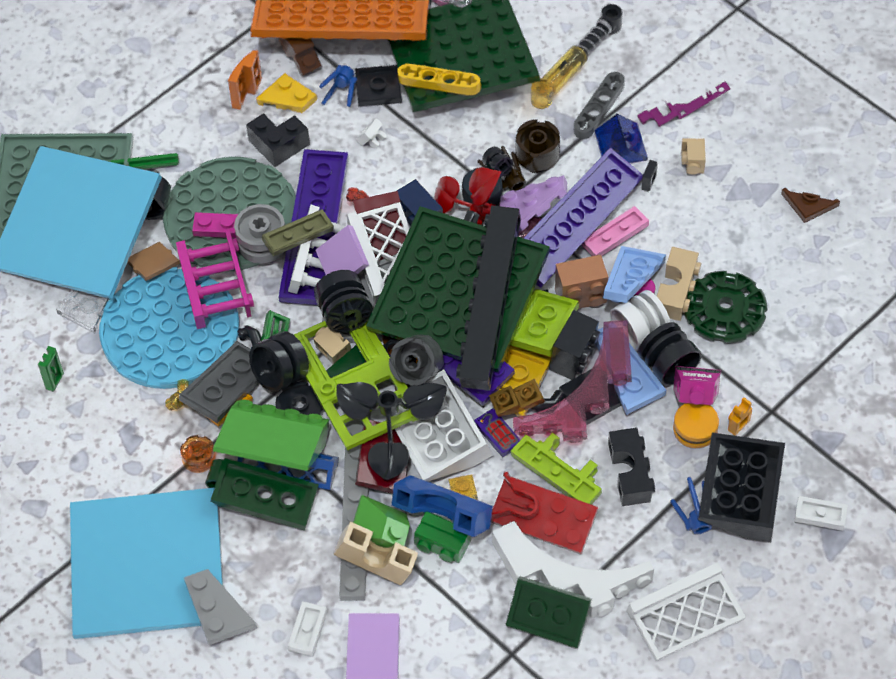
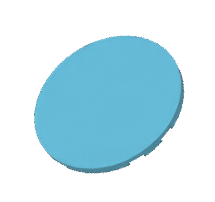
[99,267,239,389]

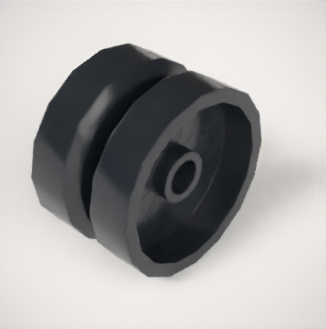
[249,331,309,392]

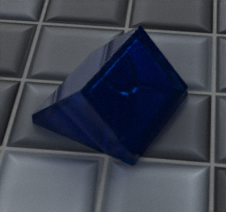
[594,113,648,163]

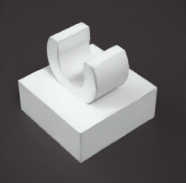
[356,118,386,148]

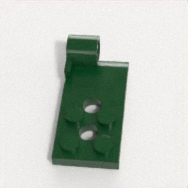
[205,458,319,531]

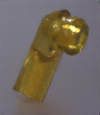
[165,379,189,410]

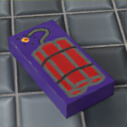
[474,408,521,458]

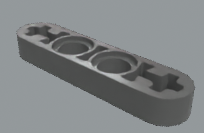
[574,72,625,139]

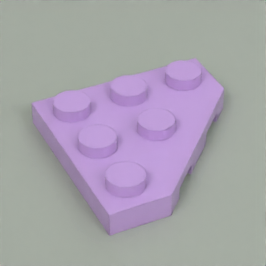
[500,175,567,232]

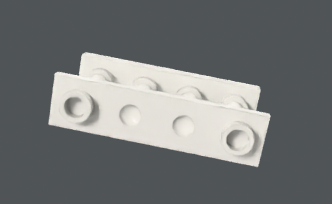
[288,205,346,294]

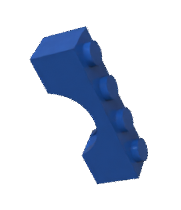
[391,475,493,537]

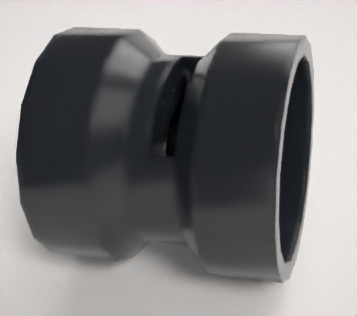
[482,146,513,177]

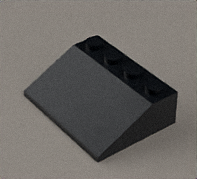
[698,432,785,542]

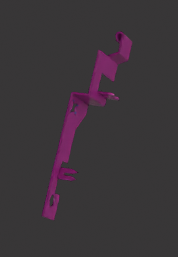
[637,81,731,127]

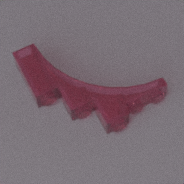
[513,320,632,443]

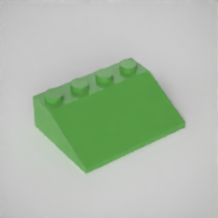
[213,400,329,471]

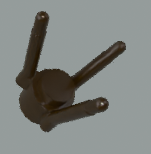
[477,146,526,191]

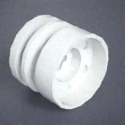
[610,290,670,351]

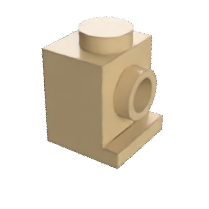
[681,138,706,174]
[313,327,351,364]

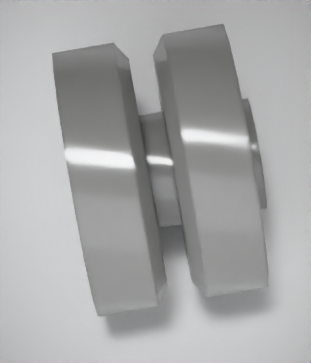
[234,204,285,264]

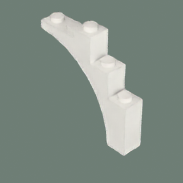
[492,521,654,619]

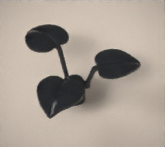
[336,382,447,480]

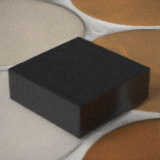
[641,160,658,192]

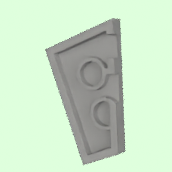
[184,569,257,645]

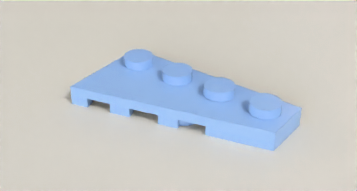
[603,246,666,303]
[596,323,667,415]

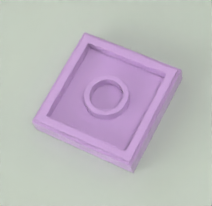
[316,225,369,275]

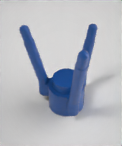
[319,65,357,107]
[670,477,712,534]

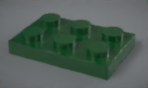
[505,576,592,649]

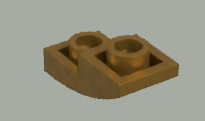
[489,379,545,417]

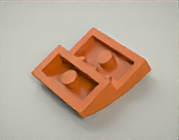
[228,50,262,110]

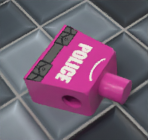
[673,366,721,405]

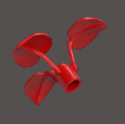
[434,167,501,225]

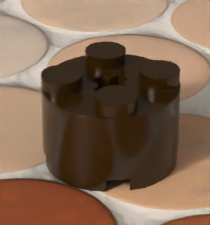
[515,119,560,173]

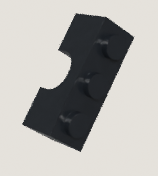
[608,427,655,506]

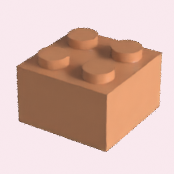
[555,255,608,310]

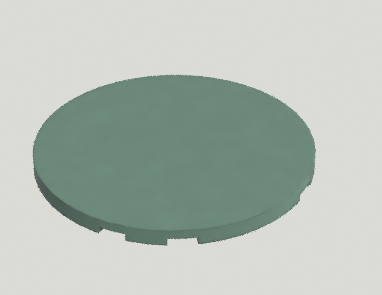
[162,157,296,271]

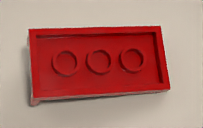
[491,471,598,555]

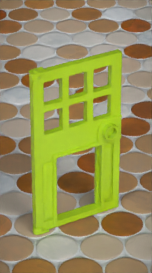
[294,321,419,450]

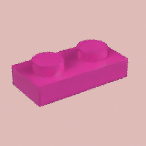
[192,212,239,238]

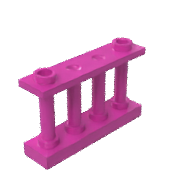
[176,230,254,329]

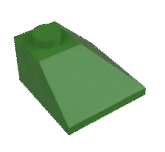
[353,495,410,548]

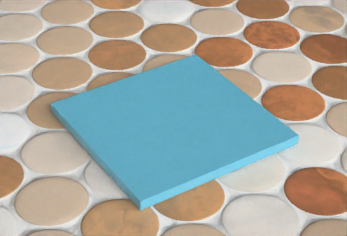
[0,146,162,299]
[70,488,223,639]

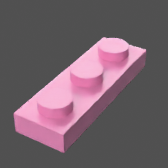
[582,206,649,256]

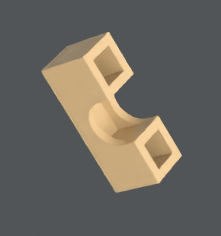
[657,246,702,321]
[333,521,418,585]

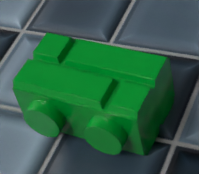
[414,512,472,563]

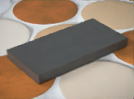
[179,341,259,423]

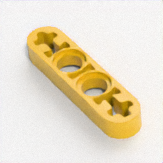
[397,64,481,95]

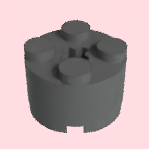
[389,335,444,386]

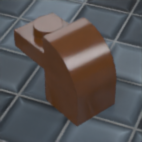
[278,38,322,76]

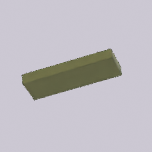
[262,209,334,257]

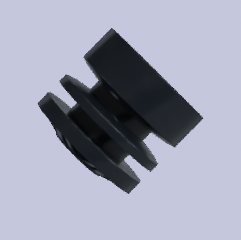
[314,270,373,333]
[638,322,702,386]

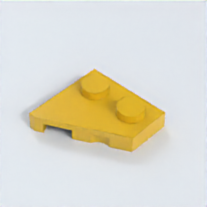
[256,73,317,113]

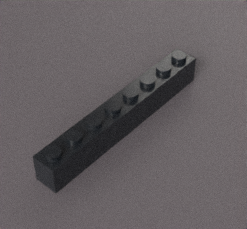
[456,206,521,391]

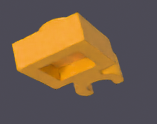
[728,397,753,436]

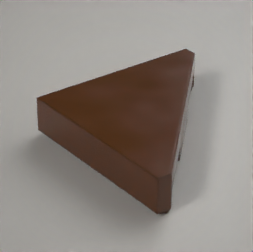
[781,188,840,223]

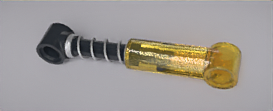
[531,4,622,109]

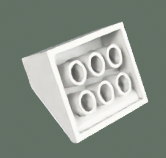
[394,370,493,482]

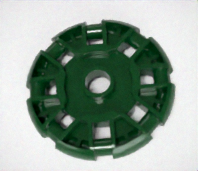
[684,270,768,343]

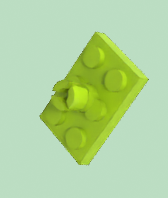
[511,289,579,357]

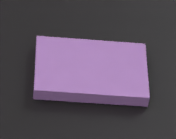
[346,613,400,679]

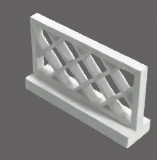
[347,202,409,305]
[626,562,746,661]

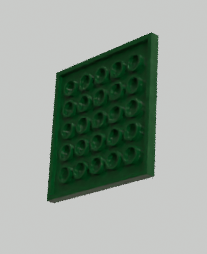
[387,0,540,113]
[366,206,550,373]

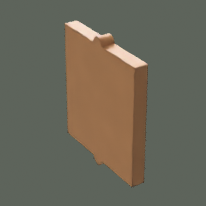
[127,241,180,281]

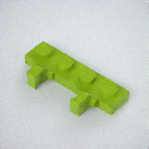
[511,433,602,505]

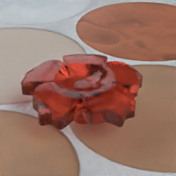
[345,187,369,202]

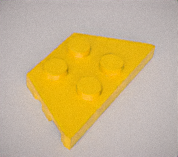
[498,345,552,420]

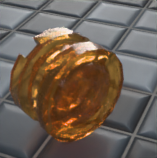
[180,435,216,473]

